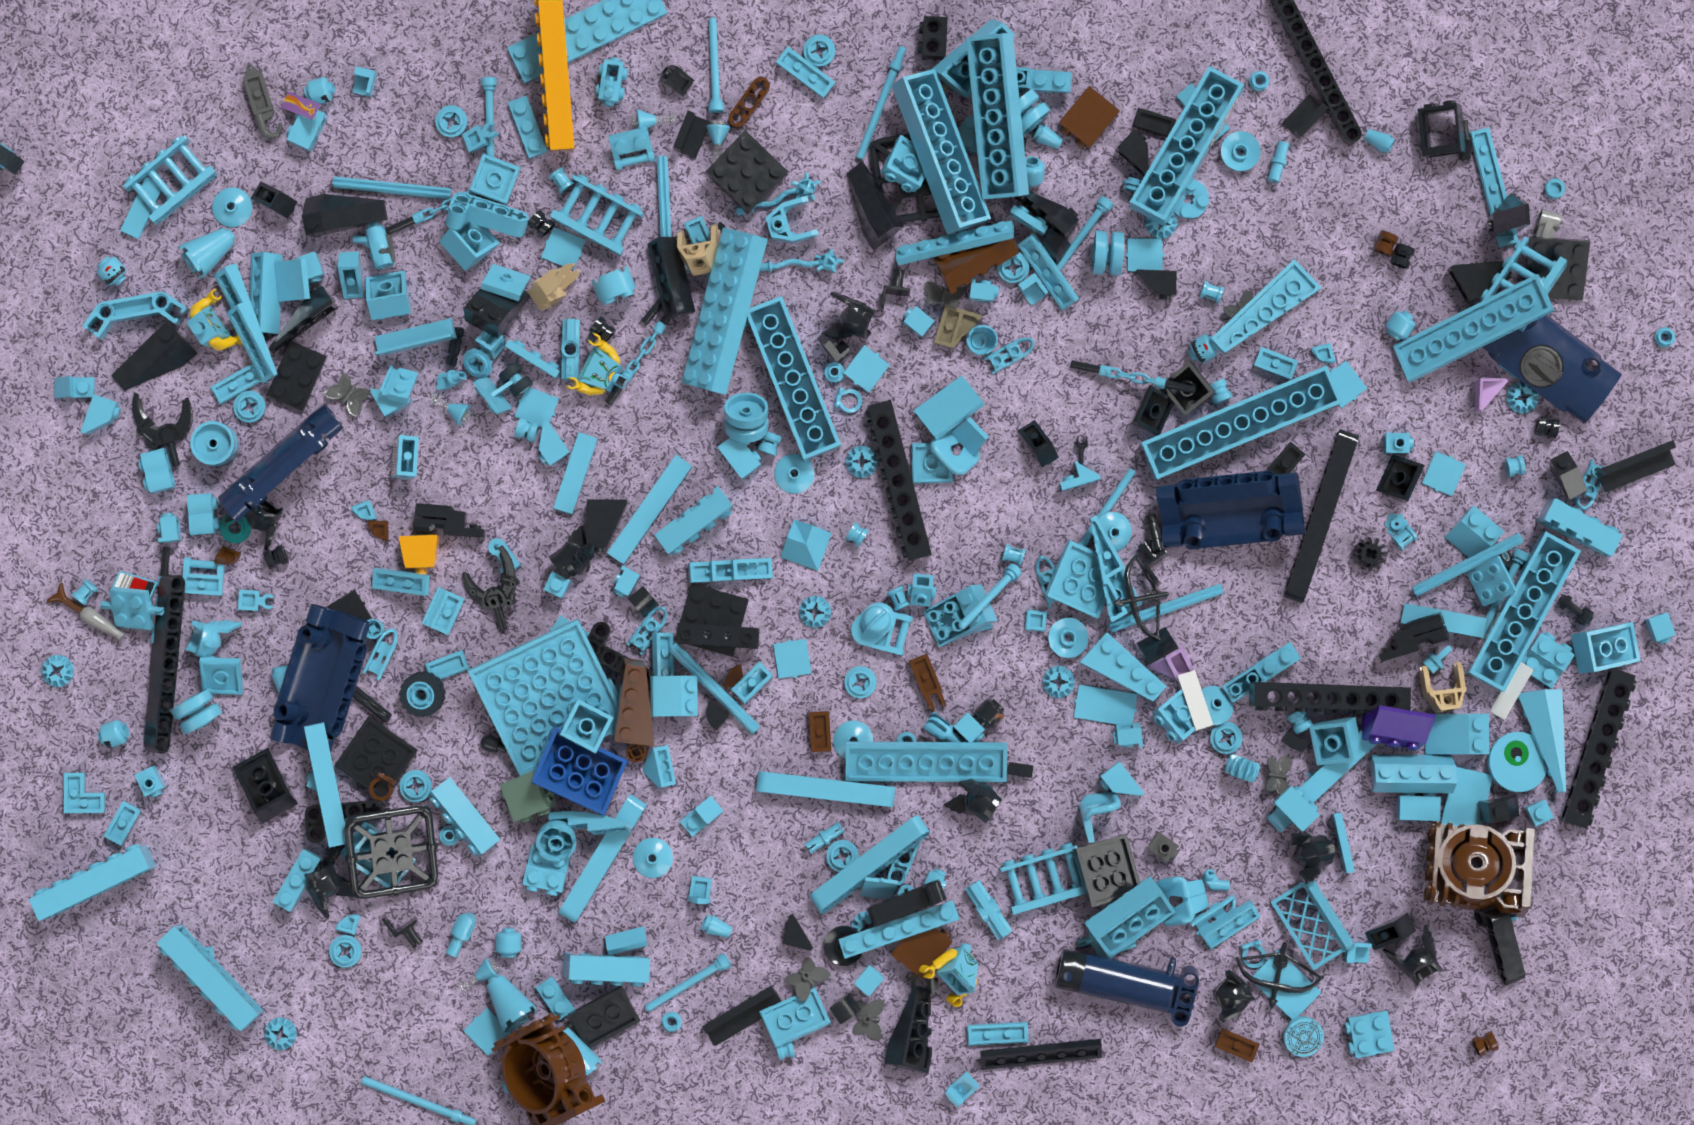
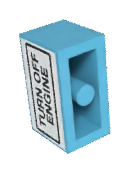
[391,435,419,480]

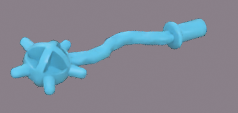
[736,172,821,216]
[759,249,844,273]

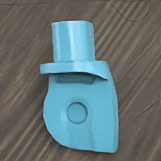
[437,370,466,390]
[1422,645,1453,674]

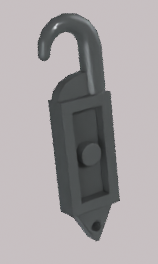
[242,62,283,139]

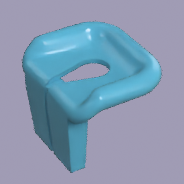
[930,417,989,475]
[1079,792,1121,843]
[1155,877,1209,926]

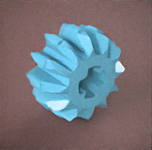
[1225,754,1260,782]

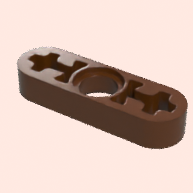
[728,77,770,128]

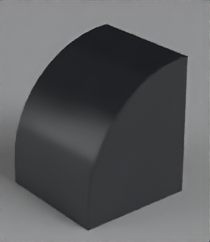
[1042,229,1071,264]
[628,586,659,617]
[706,700,729,731]
[829,993,861,1025]

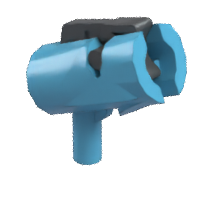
[353,222,396,269]

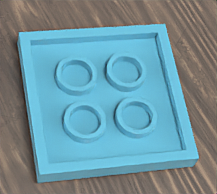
[1044,540,1106,619]

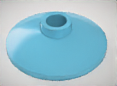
[1221,131,1261,171]
[212,188,252,227]
[774,454,814,494]
[1098,512,1132,551]
[1048,618,1089,658]
[1202,686,1233,725]
[833,721,873,759]
[633,838,673,878]

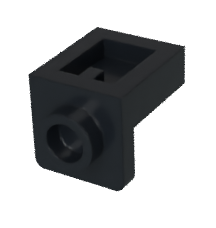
[659,65,695,96]
[817,334,851,362]

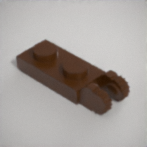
[909,653,947,712]

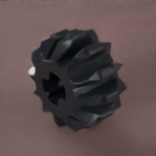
[1352,537,1387,571]

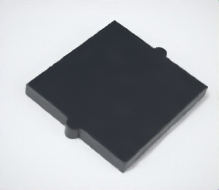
[326,589,372,621]
[1137,627,1178,664]

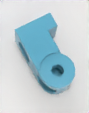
[488,538,522,573]

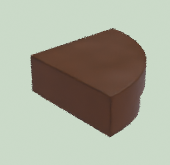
[368,521,389,541]
[214,546,241,565]
[725,664,744,688]

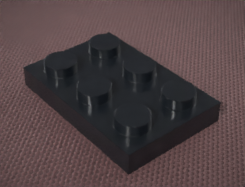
[266,341,327,412]
[568,985,641,1048]

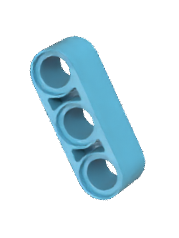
[888,842,920,885]

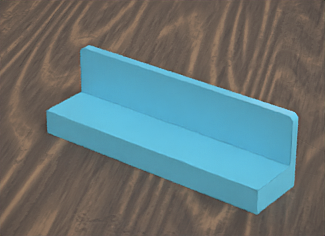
[249,252,283,334]
[374,318,457,356]

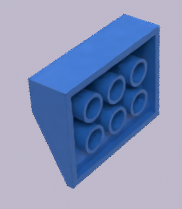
[531,727,628,816]

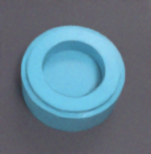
[1544,179,1565,199]

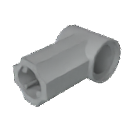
[1535,209,1562,238]

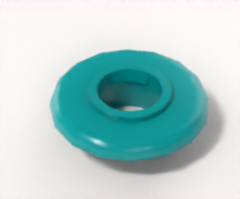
[220,514,251,544]

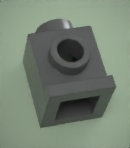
[1146,831,1179,862]

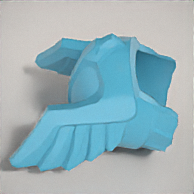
[184,620,242,658]

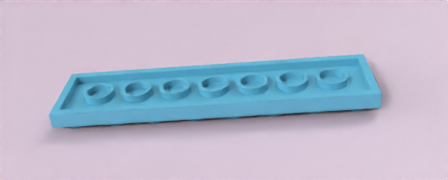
[507,0,668,84]
[1393,274,1555,383]
[846,742,1007,782]

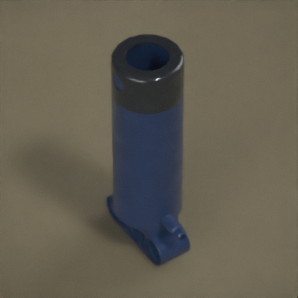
[1055,948,1199,1027]

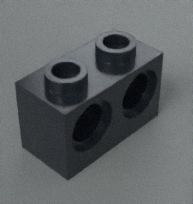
[918,16,948,60]

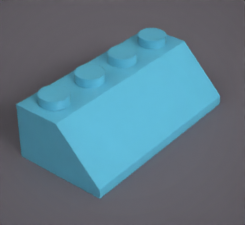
[1370,754,1457,793]
[1085,876,1176,959]

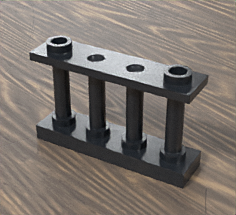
[676,622,760,649]

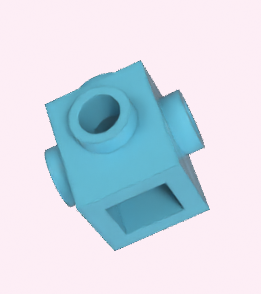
[907,573,936,607]

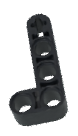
[587,622,654,686]
[305,800,385,843]
[866,879,947,927]
[1474,904,1526,986]

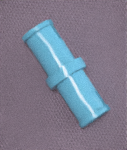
[1267,141,1290,183]
[804,822,845,854]

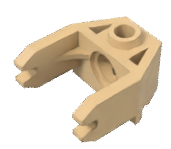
[677,224,721,276]
[527,263,580,311]
[1419,662,1467,713]

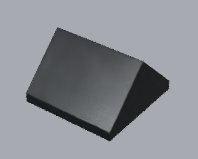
[1164,360,1215,416]
[1131,385,1174,436]
[1376,454,1425,503]

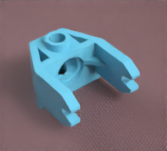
[766,196,819,244]

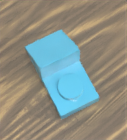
[54,376,95,398]
[1059,462,1101,491]
[680,796,723,837]

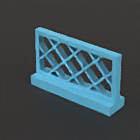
[1271,880,1356,971]

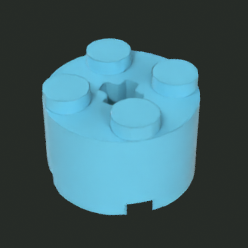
[591,266,637,305]

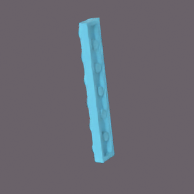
[896,220,1014,265]
[838,900,960,959]

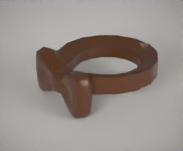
[369,772,397,801]

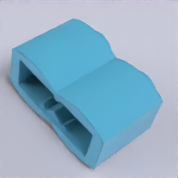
[138,448,176,494]
[187,493,220,535]

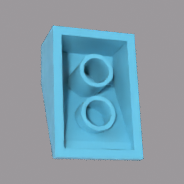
[1571,622,1640,674]
[1425,714,1489,754]
[341,821,417,888]

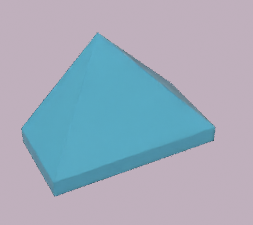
[643,745,676,788]

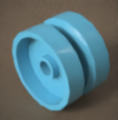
[1019,89,1051,137]
[1091,230,1124,276]
[724,393,768,443]
[190,421,239,467]
[170,688,223,735]

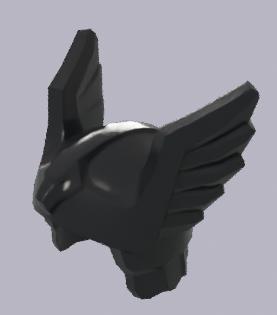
[821,292,876,340]
[225,500,283,550]
[549,525,594,579]
[944,779,1002,823]
[1290,832,1335,884]
[304,861,353,918]
[1383,924,1442,986]
[1213,970,1255,1022]

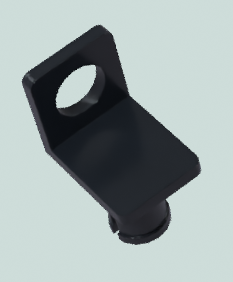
[881,268,910,313]
[1138,540,1168,587]
[382,914,423,948]

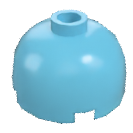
[536,820,577,862]

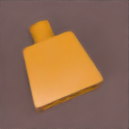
[399,535,439,575]

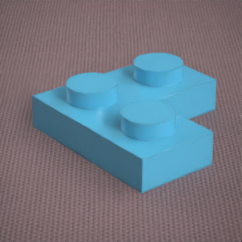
[64,773,106,813]

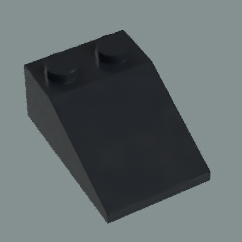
[464,289,531,339]
[232,748,298,823]

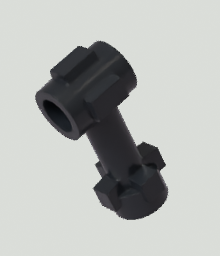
[1557,594,1594,627]

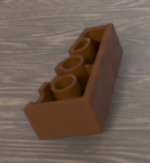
[933,238,1019,295]
[613,658,654,746]

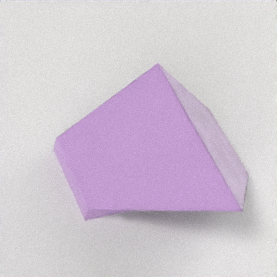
[1474,378,1508,412]
[1146,646,1194,683]

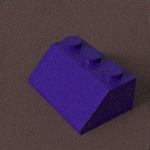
[1362,705,1435,750]

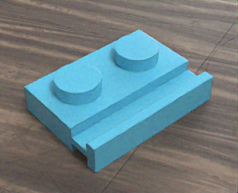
[1009,205,1048,237]
[379,365,418,404]
[422,587,465,635]

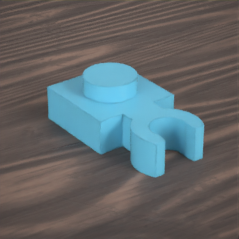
[462,122,499,153]
[238,589,274,611]

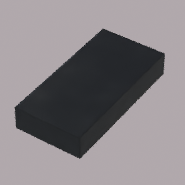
[1132,107,1176,138]

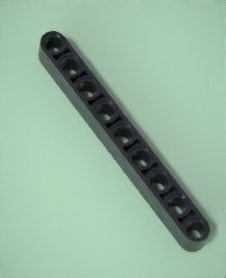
[1270,0,1362,145]
[1283,429,1359,604]
[144,574,185,754]

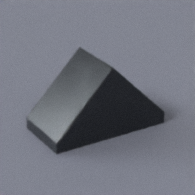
[782,913,814,951]

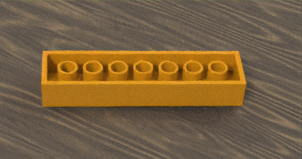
[534,0,574,151]

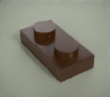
[809,711,831,752]
[1214,1028,1260,1062]

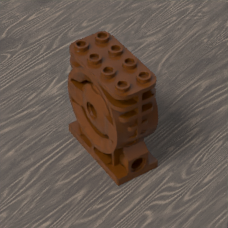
[1423,821,1535,918]
[491,1013,605,1125]

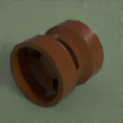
[1373,230,1399,257]
[626,744,648,763]
[1472,1031,1499,1057]

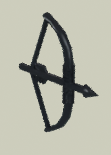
[1113,554,1169,641]
[1235,942,1324,1009]

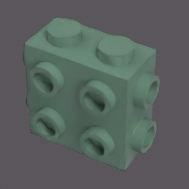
[500,770,556,823]

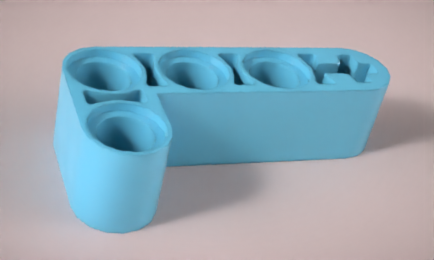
[445,192,529,237]

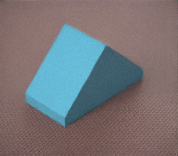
[370,388,412,418]

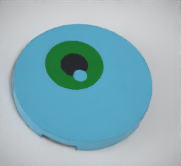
[1487,732,1548,792]

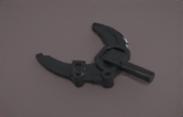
[132,392,193,467]
[462,545,520,631]

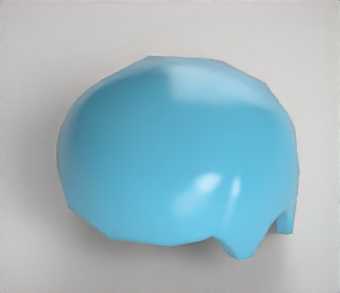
[966,325,998,355]

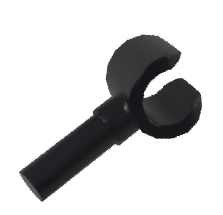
[1076,435,1088,465]

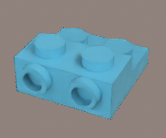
[880,135,925,192]
[1521,632,1575,688]
[1152,688,1196,744]
[522,845,570,896]
[1345,1010,1394,1058]

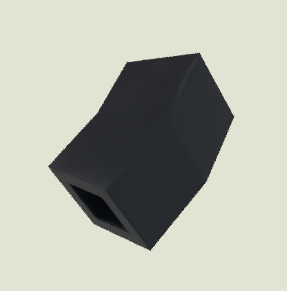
[1280,731,1307,752]
[1007,762,1034,778]

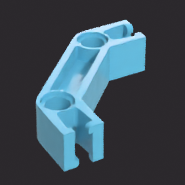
[82,292,190,339]

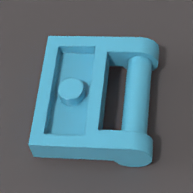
[608,126,655,170]
[183,557,225,596]
[868,612,913,656]

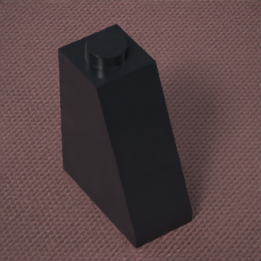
[1447,261,1512,304]
[587,499,628,552]

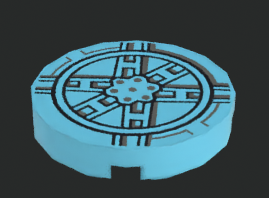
[1283,1016,1324,1057]

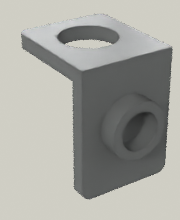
[910,974,938,995]

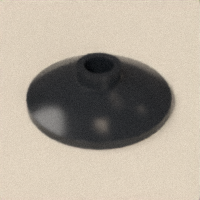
[824,926,863,966]

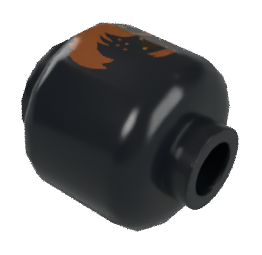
[975,699,1005,729]

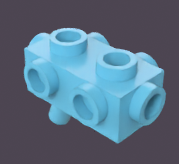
[595,57,628,107]

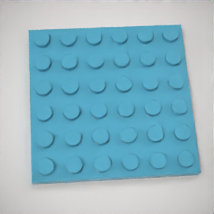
[468,618,618,776]

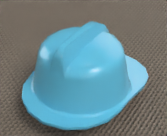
[851,602,895,646]

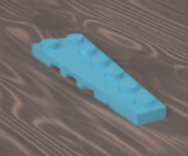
[1210,259,1322,354]

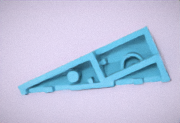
[1090,515,1142,622]
[1517,689,1566,793]

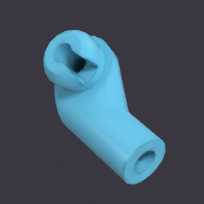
[1203,869,1230,891]

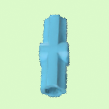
[561,319,580,380]
[965,880,1012,940]

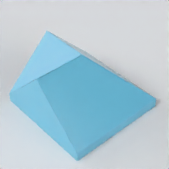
[781,520,832,571]

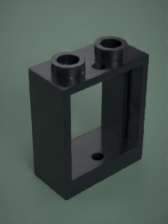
[1418,100,1466,158]

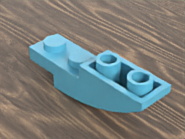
[1016,67,1072,94]
[1222,641,1301,703]

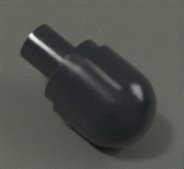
[480,735,507,754]

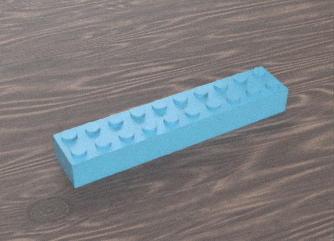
[1140,366,1342,481]

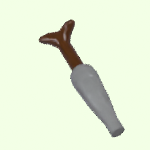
[47,583,125,640]

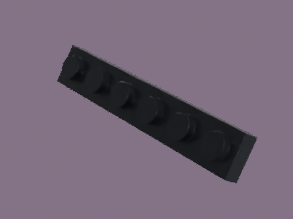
[980,1039,1102,1070]

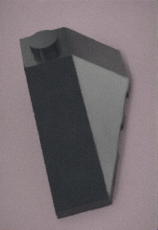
[847,161,904,250]
[1015,191,1079,237]
[1487,193,1530,237]
[302,194,388,237]
[268,286,339,354]
[111,321,198,391]
[884,985,932,1073]

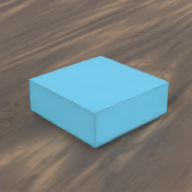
[1025,610,1047,632]

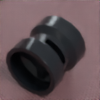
[528,210,555,238]
[1390,243,1415,269]
[589,316,616,342]
[1535,416,1560,439]
[263,544,289,570]

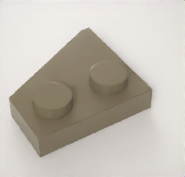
[934,304,982,349]

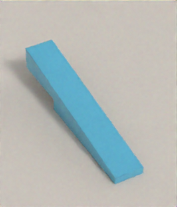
[214,263,277,383]
[304,722,346,848]

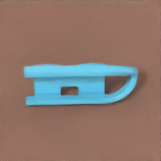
[983,338,1034,374]
[1575,459,1603,510]
[1035,556,1056,608]
[626,606,667,655]
[362,629,398,680]
[1190,894,1236,936]

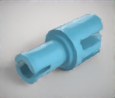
[923,712,966,742]
[446,912,476,957]

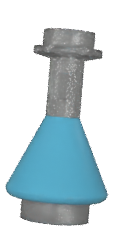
[631,109,677,130]
[706,120,730,165]
[428,392,474,426]
[457,958,502,994]

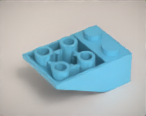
[923,584,998,647]

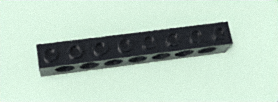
[865,400,932,562]
[1560,668,1637,829]
[1249,682,1411,714]

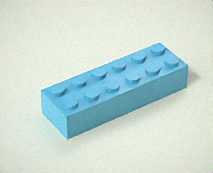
[28,844,157,921]
[157,924,264,1031]

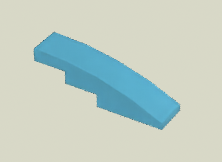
[688,558,773,583]
[1401,603,1488,638]
[548,811,632,835]

